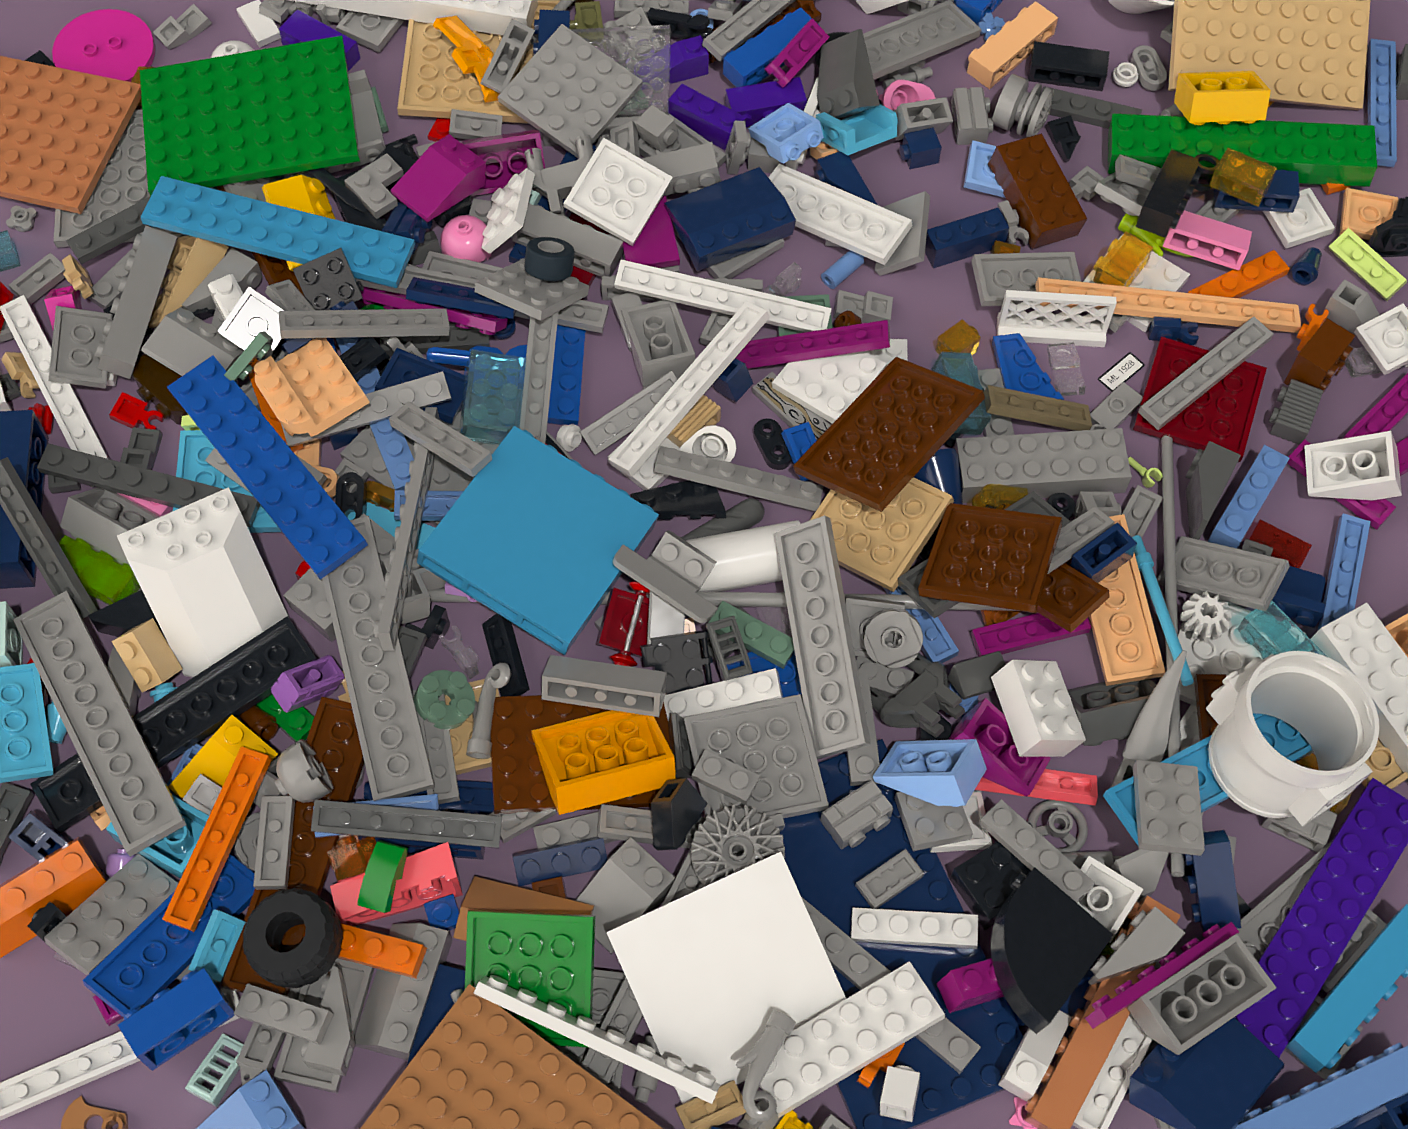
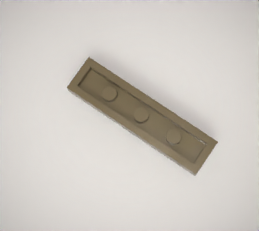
[983,385,1092,431]

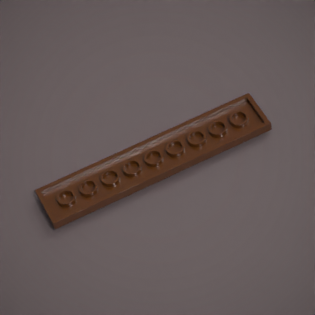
[221,697,364,996]

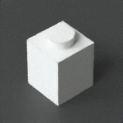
[880,1065,920,1122]

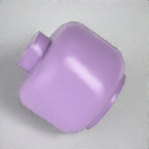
[106,849,136,877]

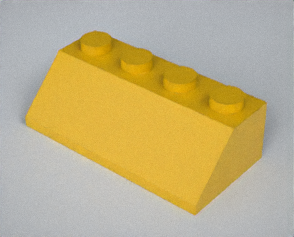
[262,175,335,271]

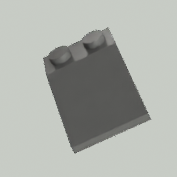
[817,29,880,120]
[1185,441,1241,540]

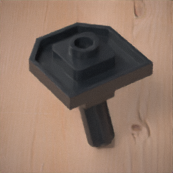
[1368,196,1408,257]

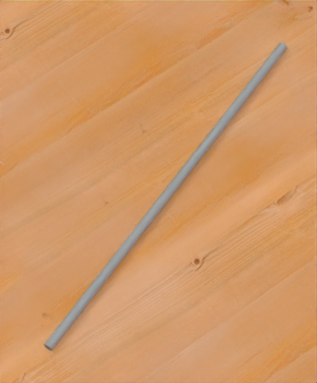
[1161,436,1184,877]

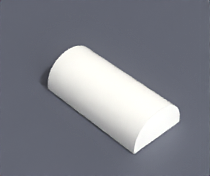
[686,520,800,592]

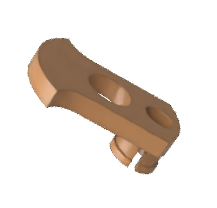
[61,1096,128,1129]

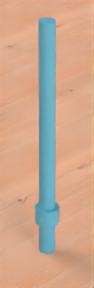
[1132,535,1194,686]

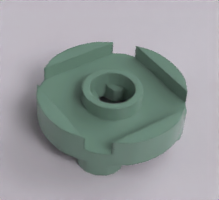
[414,670,475,730]

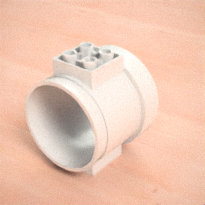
[1206,651,1379,827]

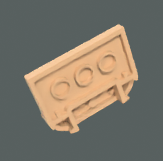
[254,338,370,437]

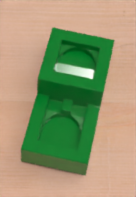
[357,841,408,913]

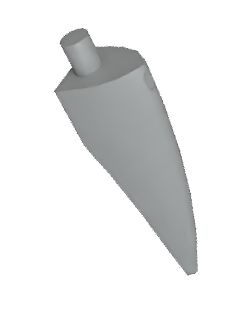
[1122,650,1187,762]

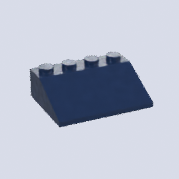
[664,167,796,271]
[1129,1018,1284,1129]

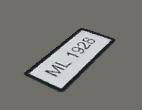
[1098,352,1145,392]

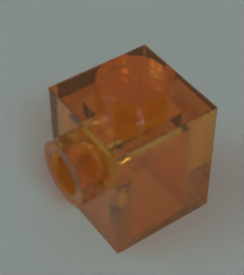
[327,835,376,881]

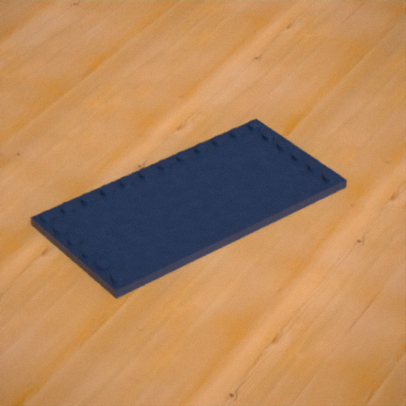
[780,739,1023,1129]

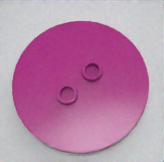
[52,9,155,83]

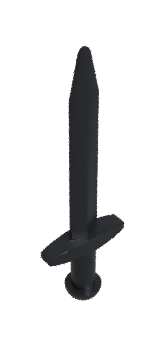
[291,168,367,213]

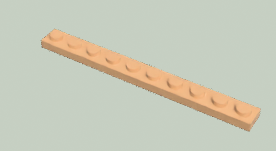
[1035,277,1301,333]

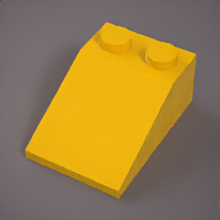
[168,715,278,807]

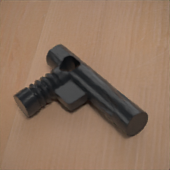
[385,134,419,161]

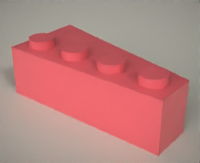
[330,842,463,927]

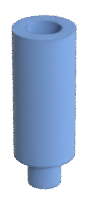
[821,250,865,289]

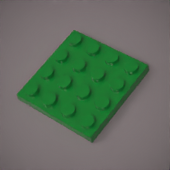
[465,910,595,1047]

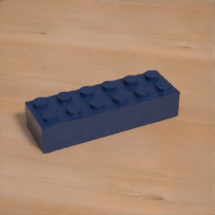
[0,410,49,589]

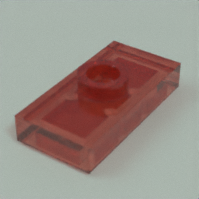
[1249,519,1312,569]

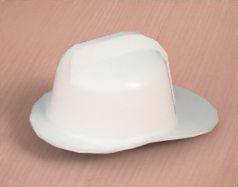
[679,425,736,462]

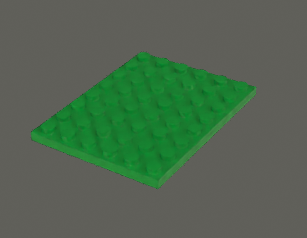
[140,36,360,196]

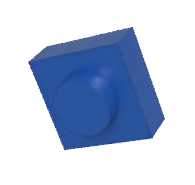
[423,894,459,931]

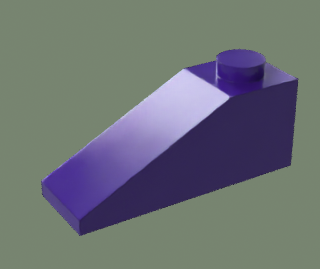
[629,35,709,91]

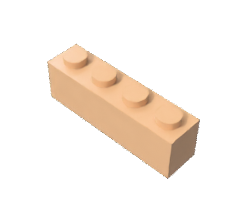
[967,1,1058,89]

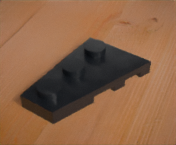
[630,480,726,520]

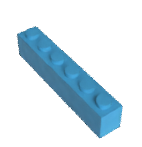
[1286,904,1408,1073]

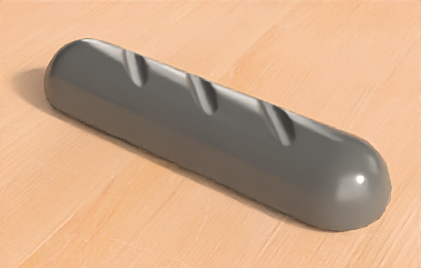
[681,498,765,541]

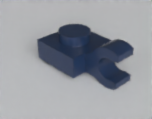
[1148,316,1199,345]

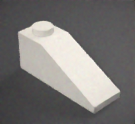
[998,1010,1072,1102]

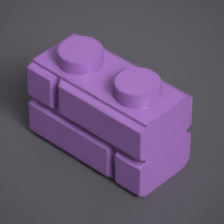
[271,655,345,713]

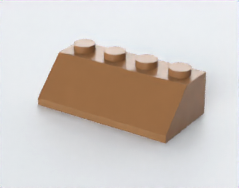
[453,876,594,941]

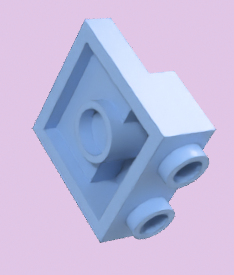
[748,103,824,164]

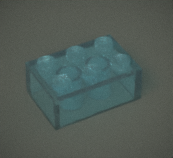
[459,349,526,445]

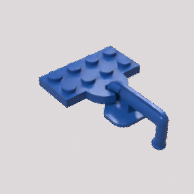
[426,325,585,426]

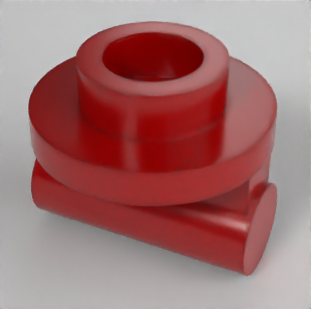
[28,403,54,435]

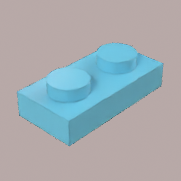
[188,910,245,982]

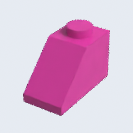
[44,285,82,330]

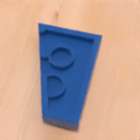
[992,333,1064,400]

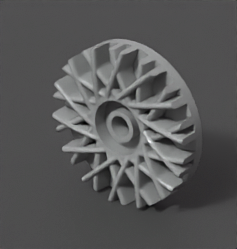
[691,805,785,886]

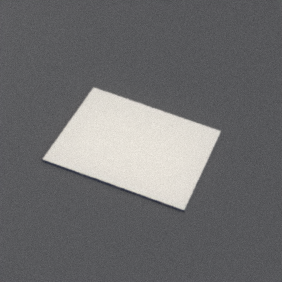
[606,851,846,1104]

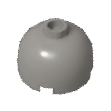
[275,739,333,803]

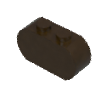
[133,354,188,425]

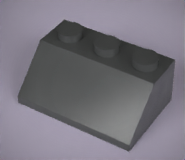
[1067,679,1156,746]

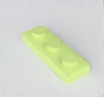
[1329,228,1407,301]

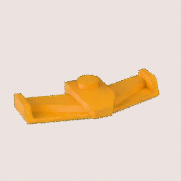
[433,16,500,102]

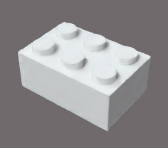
[991,660,1086,757]

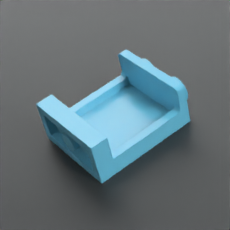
[816,104,898,155]

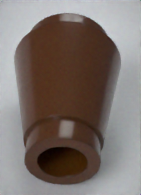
[239,705,278,742]

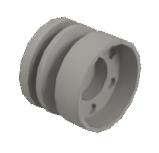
[992,74,1054,138]

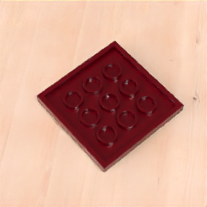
[1133,337,1267,462]

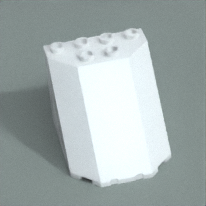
[117,487,288,678]

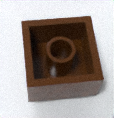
[1284,318,1355,394]

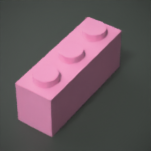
[1163,210,1252,270]

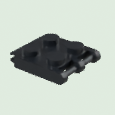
[641,630,716,695]

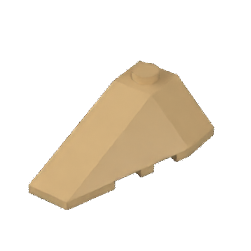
[148,235,229,328]

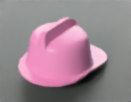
[878,80,936,111]

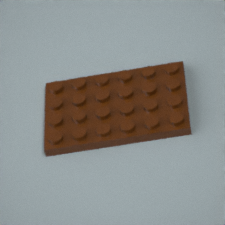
[793,357,985,512]
[490,694,670,814]

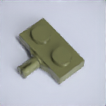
[570,1,605,47]

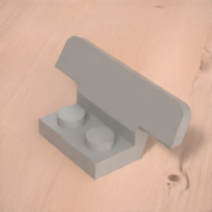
[613,530,718,623]

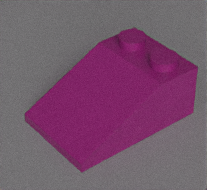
[391,134,486,222]
[948,698,1051,797]

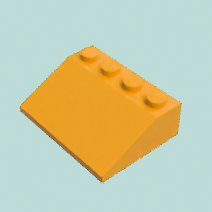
[531,710,676,815]

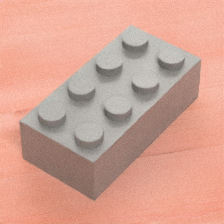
[283,513,396,642]

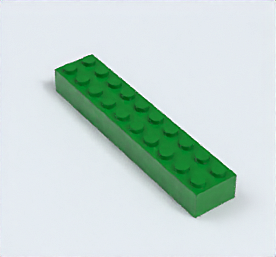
[1108,113,1377,187]

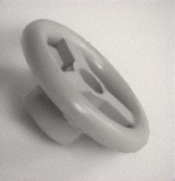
[1028,800,1088,853]

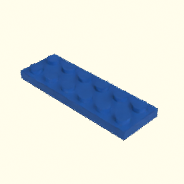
[83,854,255,1018]

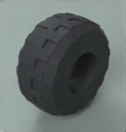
[243,888,343,988]

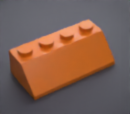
[0,837,107,958]

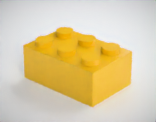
[1174,71,1271,125]

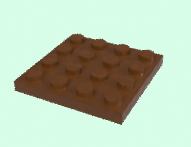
[918,503,1062,613]

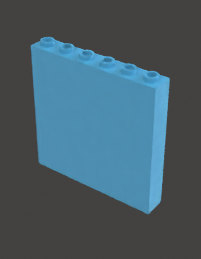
[417,426,659,655]

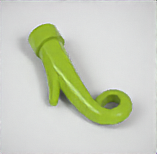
[1118,213,1194,258]

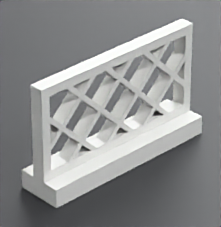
[997,290,1117,347]

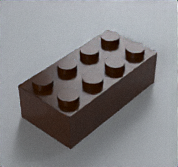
[988,133,1087,249]

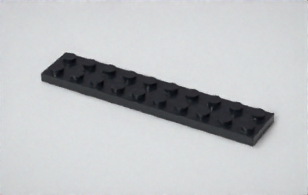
[30,616,317,833]

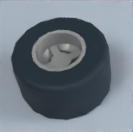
[524,237,575,281]

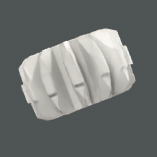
[1180,591,1232,642]

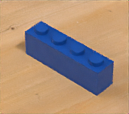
[723,7,820,87]

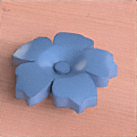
[978,13,1005,40]

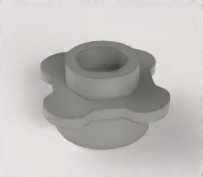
[6,206,37,232]

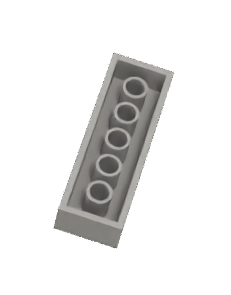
[954,428,1132,503]

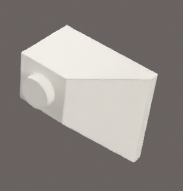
[1078,856,1144,943]

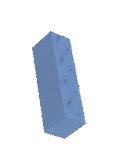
[1208,445,1289,548]

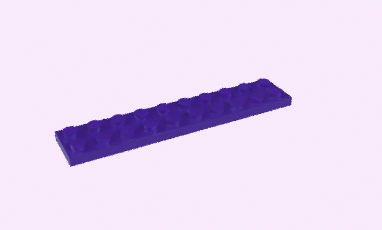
[1234,778,1408,1058]

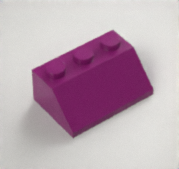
[462,129,545,196]

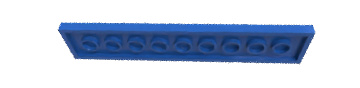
[167,355,368,580]

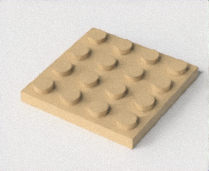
[810,477,954,592]

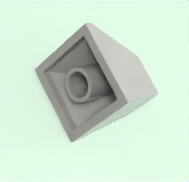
[1110,849,1169,902]

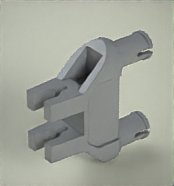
[524,135,594,216]

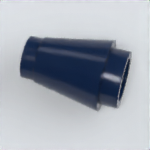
[1292,247,1322,285]

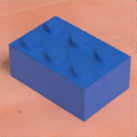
[118,968,235,1071]

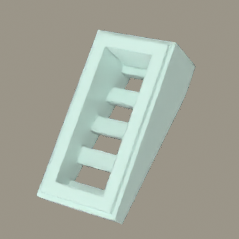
[185,1034,244,1107]

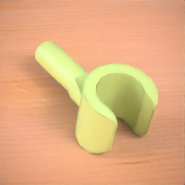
[1128,456,1163,488]

